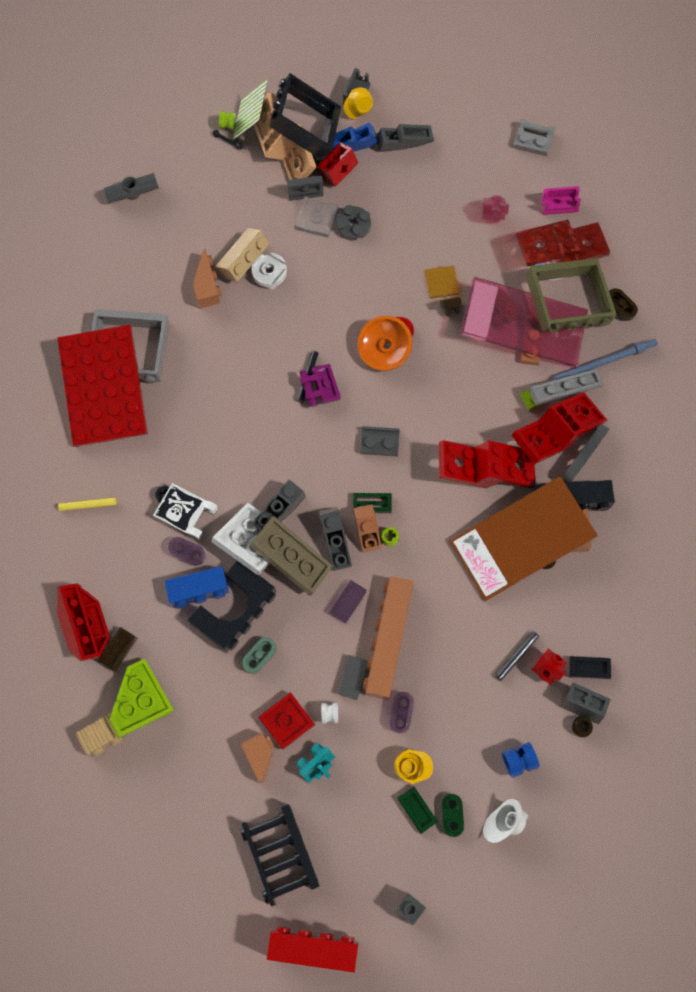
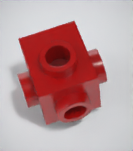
[531,648,568,685]

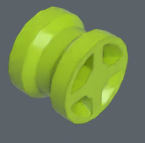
[219,111,236,130]

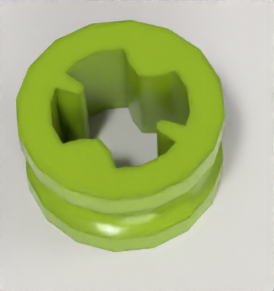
[381,527,399,547]

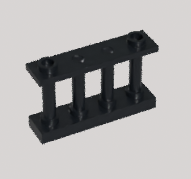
[240,804,320,907]

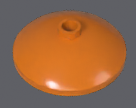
[358,316,413,371]

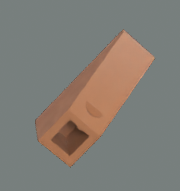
[193,249,222,309]

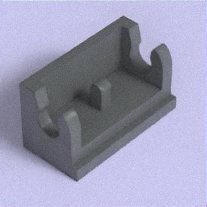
[343,68,371,106]
[561,682,611,724]

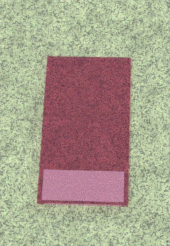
[460,277,588,367]

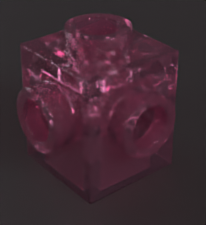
[482,195,509,223]

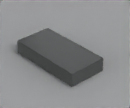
[338,655,368,700]

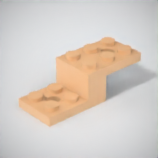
[254,92,316,180]

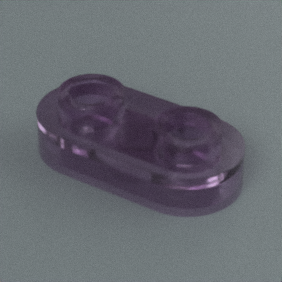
[168,537,206,566]
[390,692,414,734]

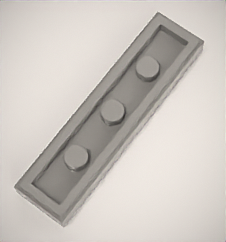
[528,369,603,406]

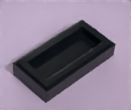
[569,656,611,680]

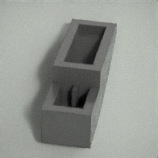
[377,124,434,151]

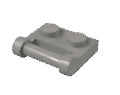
[513,119,555,156]

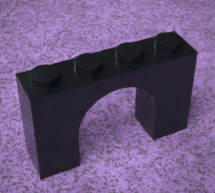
[188,561,276,653]

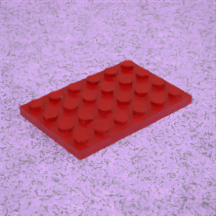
[57,324,148,447]

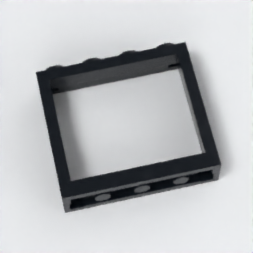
[269,73,341,160]

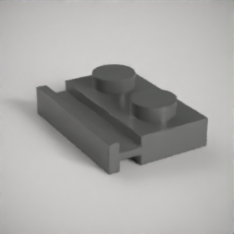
[287,176,324,201]
[360,426,400,457]

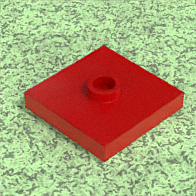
[258,692,315,750]

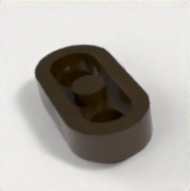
[609,288,638,321]

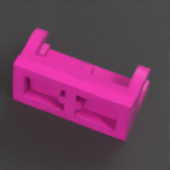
[541,186,581,215]

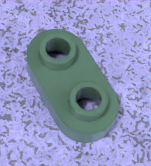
[242,637,276,674]

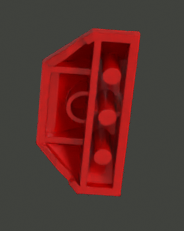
[57,583,110,661]

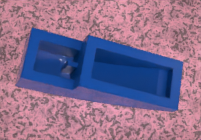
[327,122,378,156]

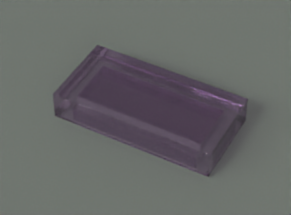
[329,580,367,624]

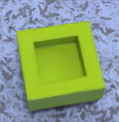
[520,390,545,411]

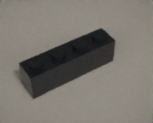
[532,480,615,511]

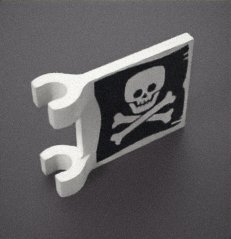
[153,483,218,541]

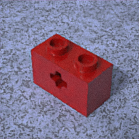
[317,142,359,187]

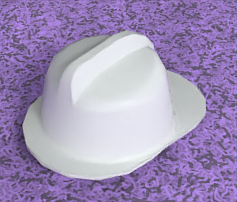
[483,799,528,843]

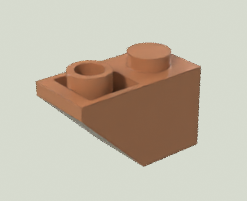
[353,504,381,552]

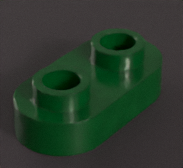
[441,794,464,837]

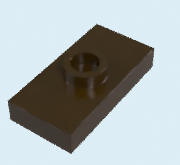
[98,627,138,672]

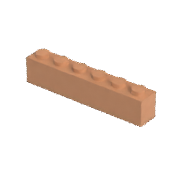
[362,576,413,700]

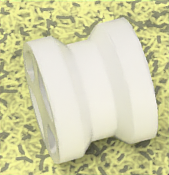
[321,703,338,724]

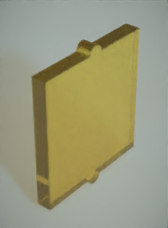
[425,265,460,299]

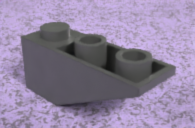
[251,480,306,531]
[318,507,352,571]

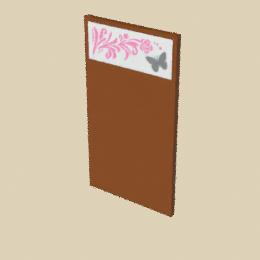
[449,476,598,601]

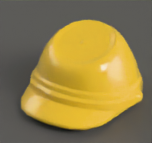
[343,87,373,119]
[395,749,433,785]

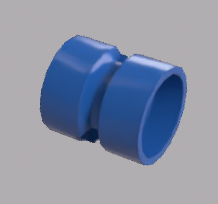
[502,742,540,778]

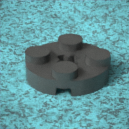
[336,205,371,241]

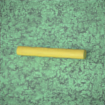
[58,498,117,511]

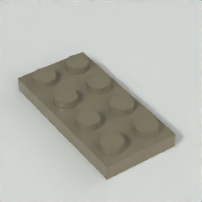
[249,516,332,596]

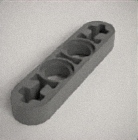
[562,424,609,483]

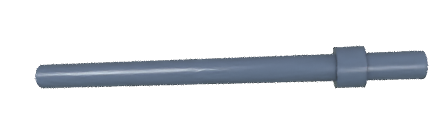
[553,339,658,380]

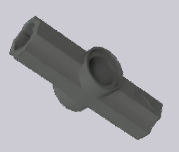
[104,173,159,203]

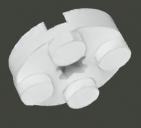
[251,253,287,289]

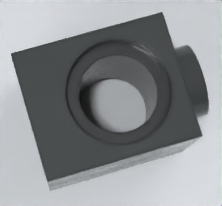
[395,893,426,926]

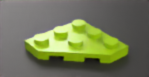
[109,659,174,739]

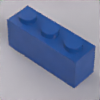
[165,566,230,609]

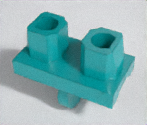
[296,743,335,783]

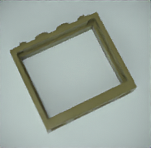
[525,258,617,333]

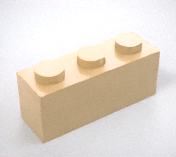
[215,228,270,282]

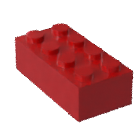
[266,926,359,973]

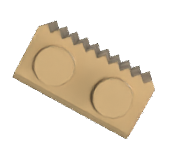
[75,712,125,758]

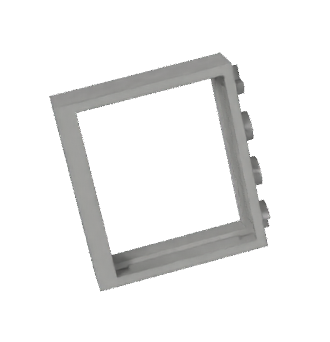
[91,309,170,383]

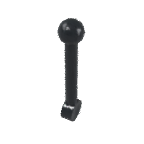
[213,130,243,150]

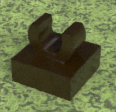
[440,297,462,316]

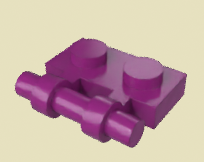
[299,364,341,407]

